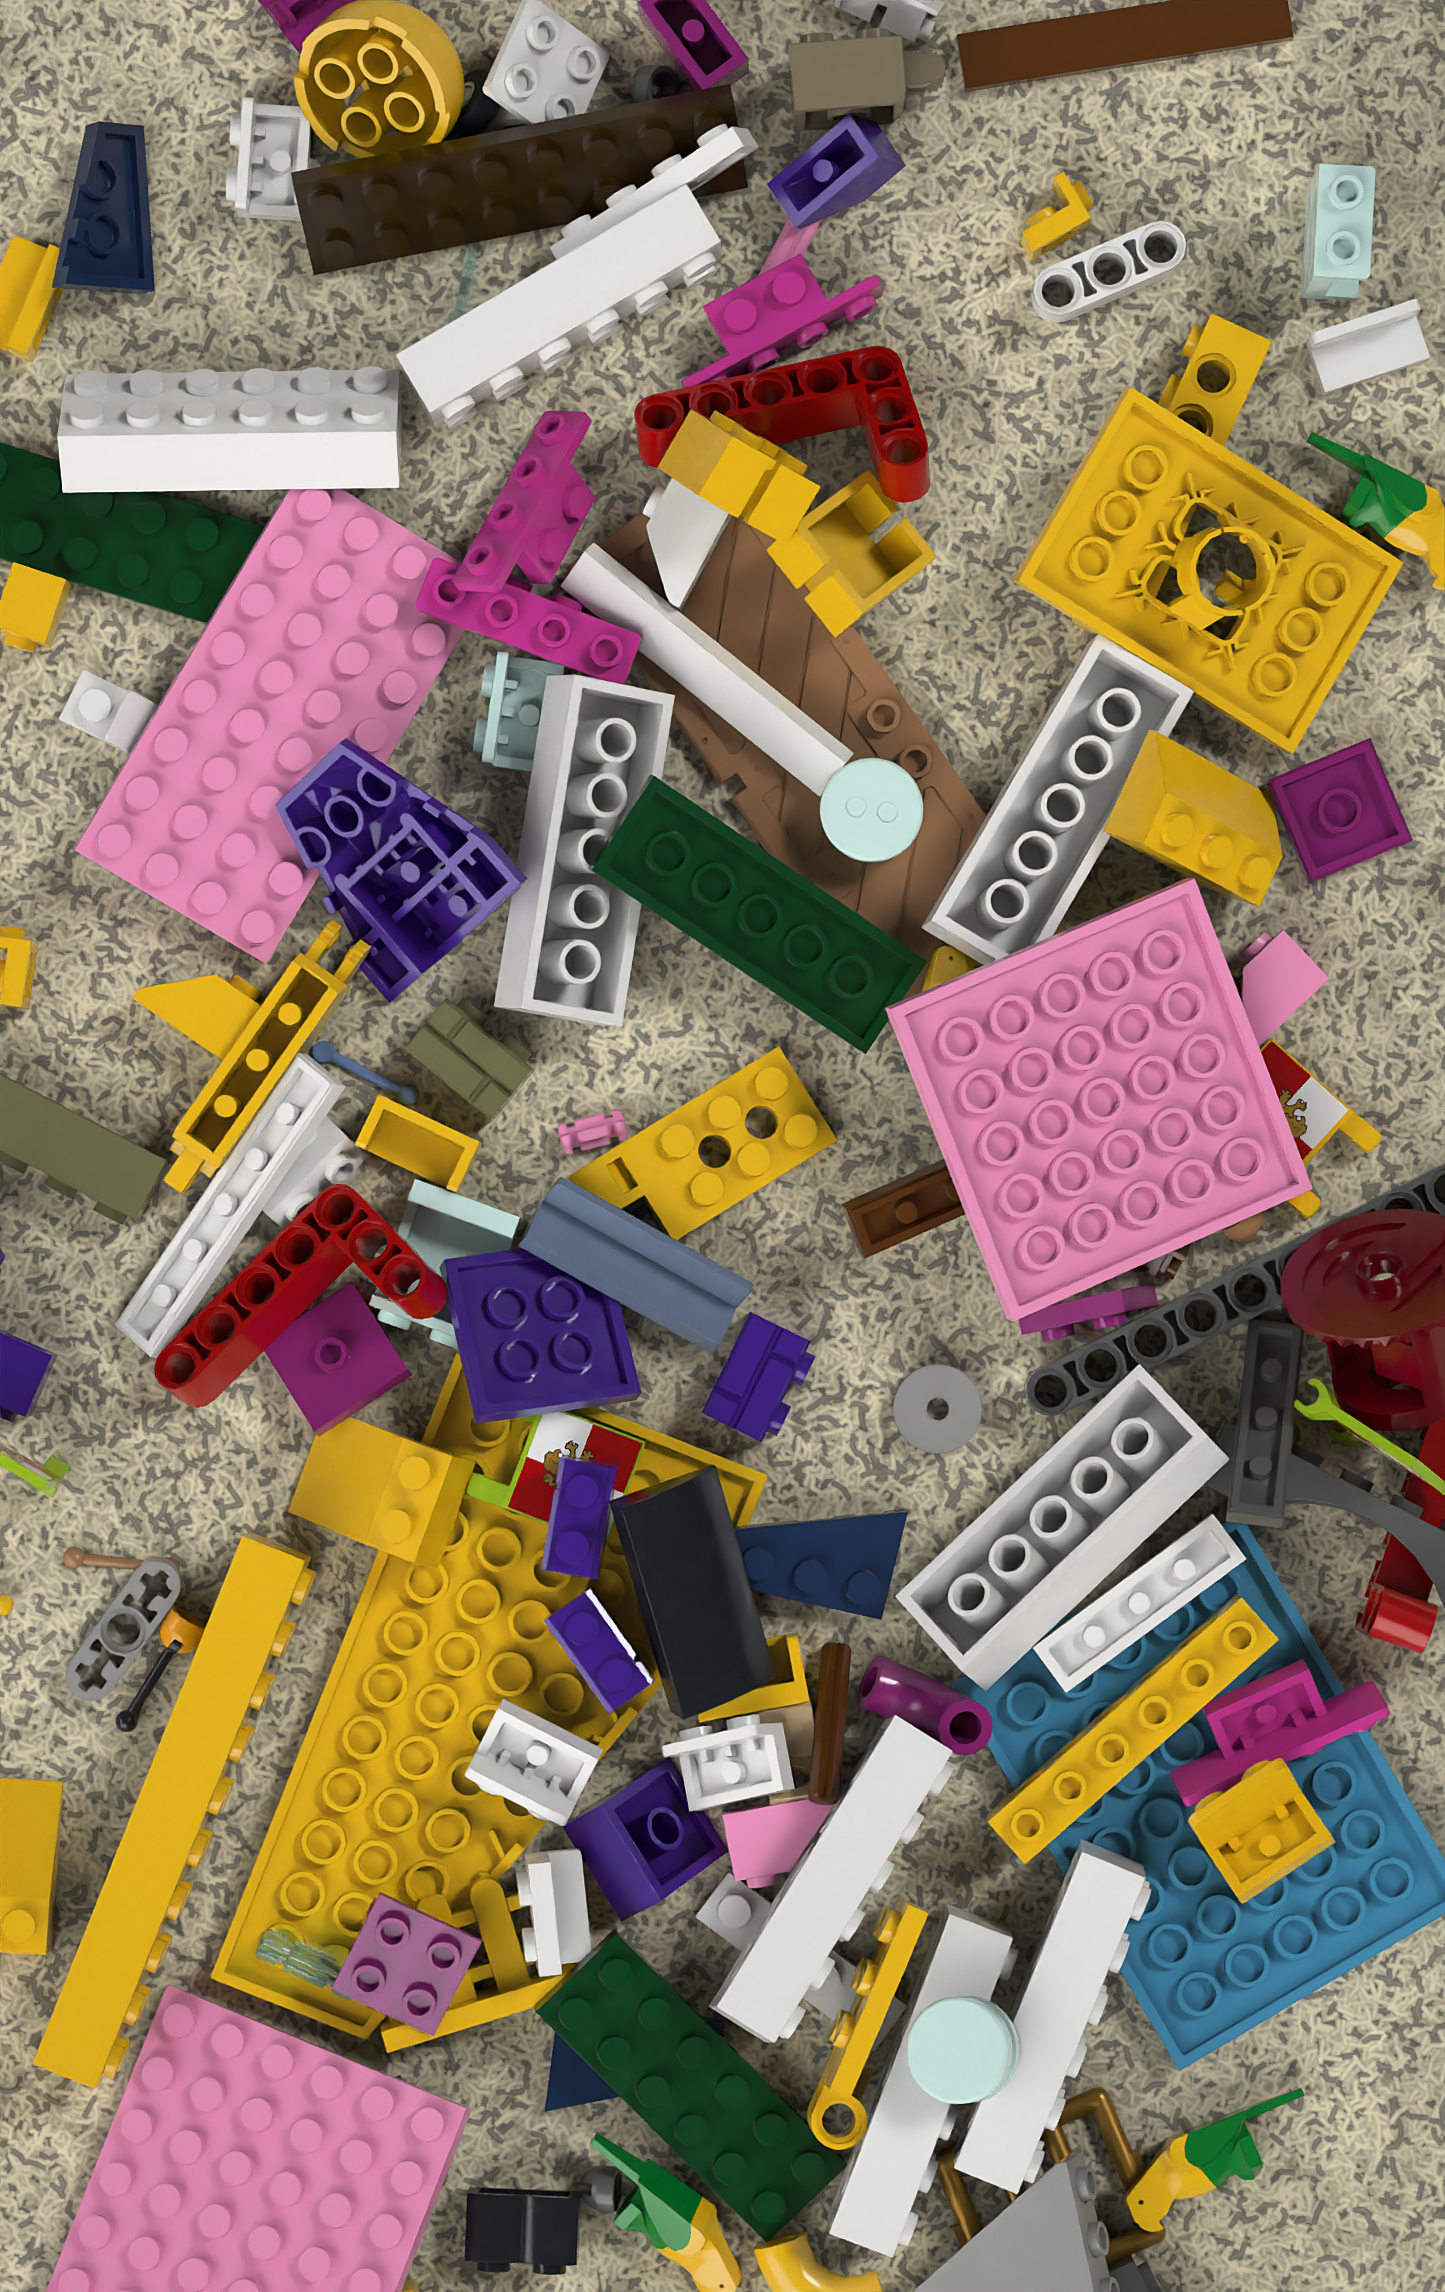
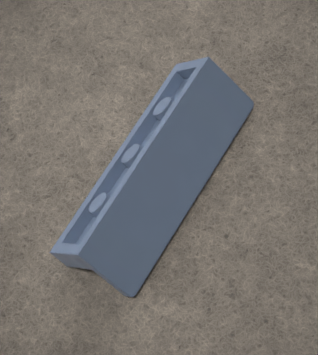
[518,1177,754,1354]

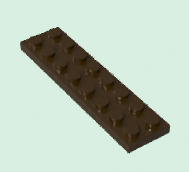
[291,84,748,275]

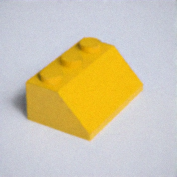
[1103,729,1283,907]

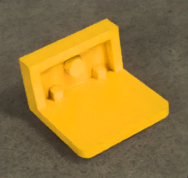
[1188,1758,1335,1904]

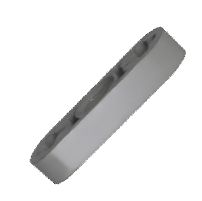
[66,1557,182,1701]

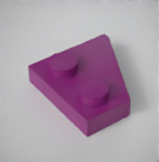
[1018,1284,1159,1342]

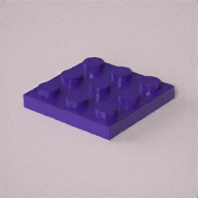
[439,1248,641,1424]

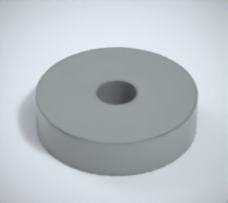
[893,1364,983,1454]

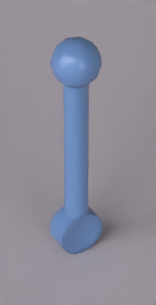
[312,1041,419,1106]

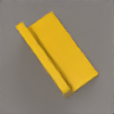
[0,236,63,362]

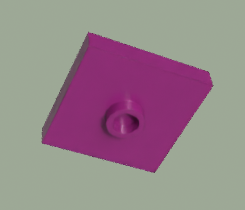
[1266,738,1413,884]
[264,1282,412,1436]

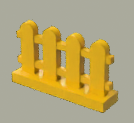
[362,1868,579,2053]

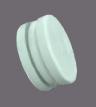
[820,758,923,862]
[906,1996,1020,2104]

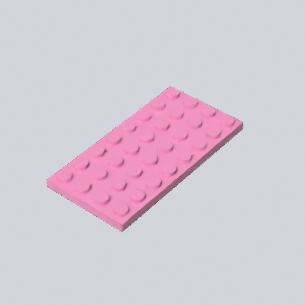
[73,489,465,964]

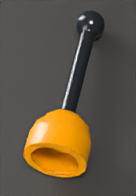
[115,1606,206,1732]

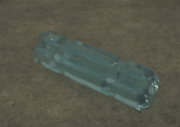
[256,1929,352,2000]

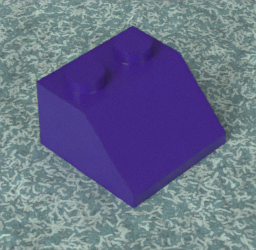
[562,1757,728,1922]

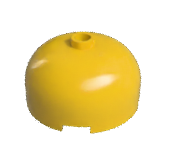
[294,0,465,158]

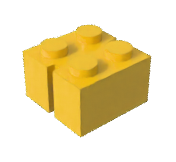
[657,409,820,545]
[766,469,937,638]

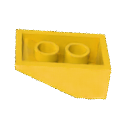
[288,1416,476,1568]
[0,1777,64,1955]

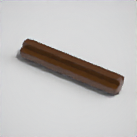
[808,1642,852,1805]

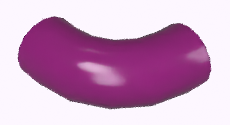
[857,1656,993,1756]

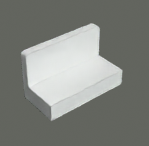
[1306,299,1430,395]

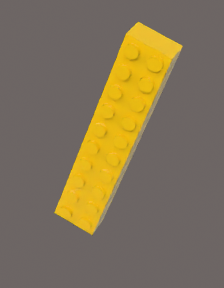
[32,1532,317,2089]

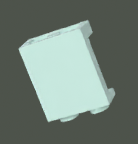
[1301,164,1376,301]
[369,1179,522,1350]

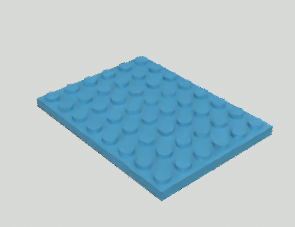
[951,1521,1445,2071]

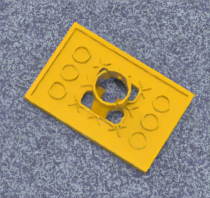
[1012,387,1404,754]

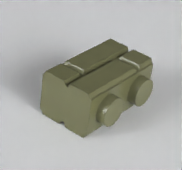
[404,998,534,1122]

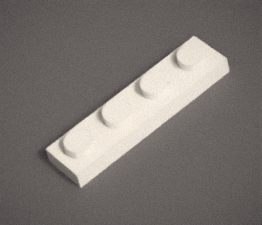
[550,124,759,259]
[1032,1513,1246,1693]
[695,1871,908,2051]

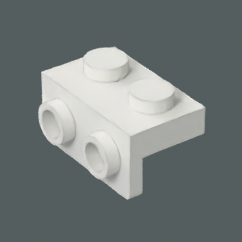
[226,97,312,221]
[263,1115,367,1229]
[465,1699,603,1826]
[662,1714,795,1812]
[516,1848,591,1977]

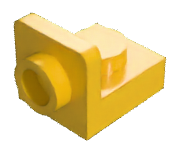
[1020,171,1094,261]
[0,925,39,1010]

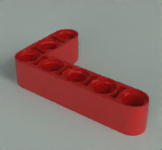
[634,346,931,503]
[154,1184,448,1408]
[1355,1418,1445,1654]

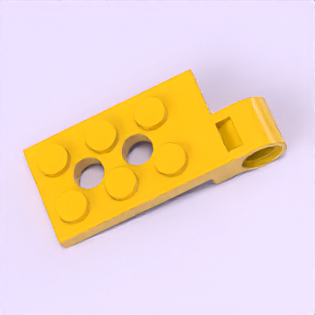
[566,1046,838,1241]
[807,1897,929,2150]

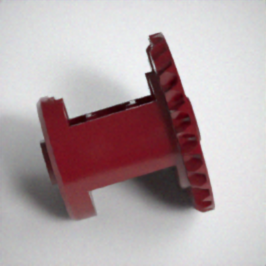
[1280,1209,1445,1432]

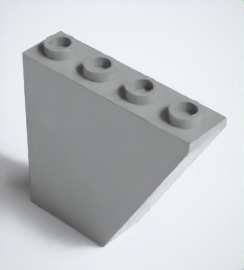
[913,2151,1120,2292]

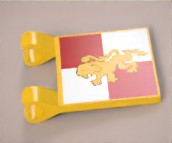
[1260,1038,1381,1219]

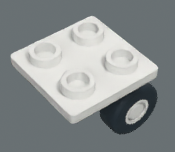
[452,0,609,137]

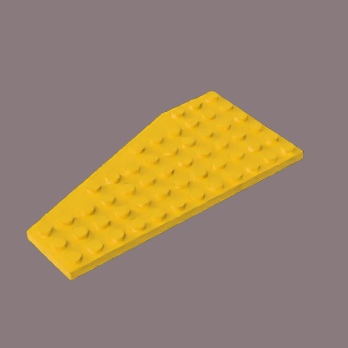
[210,1352,768,2040]

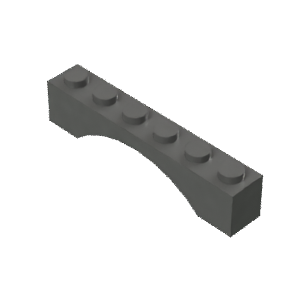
[1203,1420,1445,1608]

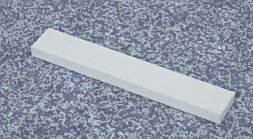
[561,542,854,797]
[114,1052,346,1358]

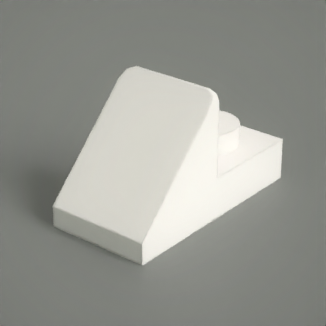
[59,669,158,754]

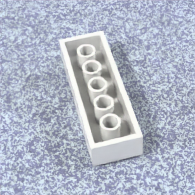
[396,183,721,429]
[57,366,403,493]
[921,634,1194,965]
[494,674,675,1027]
[895,1364,1230,1691]
[708,1715,954,2043]
[954,1839,1151,2194]
[827,1903,1019,2258]

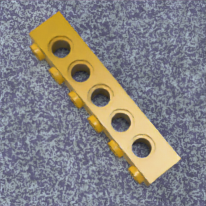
[1070,313,1272,635]
[985,1594,1279,1864]

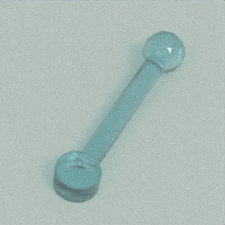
[447,242,481,324]

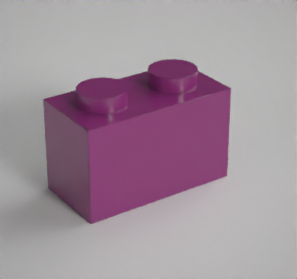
[638,0,749,91]

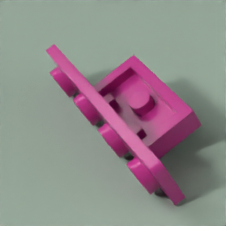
[681,253,882,388]
[453,411,596,593]
[415,558,641,685]
[1169,1659,1390,1807]

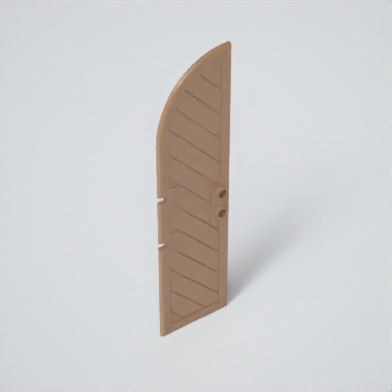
[567,512,1067,1028]

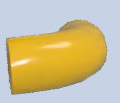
[753,2231,883,2292]

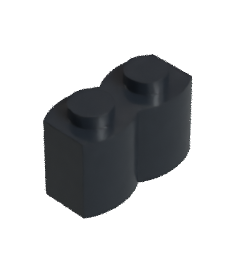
[464,2187,581,2275]

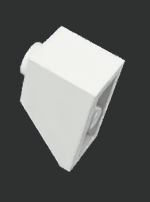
[643,478,732,612]

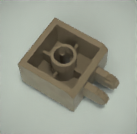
[789,28,948,132]

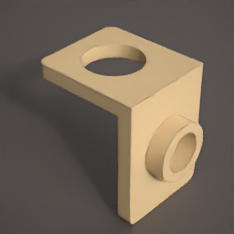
[756,1701,814,1805]

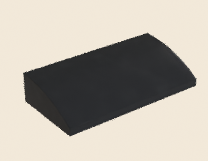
[609,1465,776,1720]

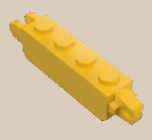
[163,920,371,1194]

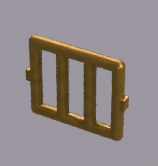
[935,2087,1166,2265]

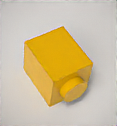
[0,562,72,653]

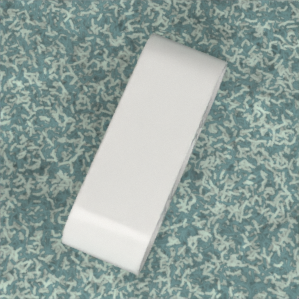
[1031,221,1186,323]

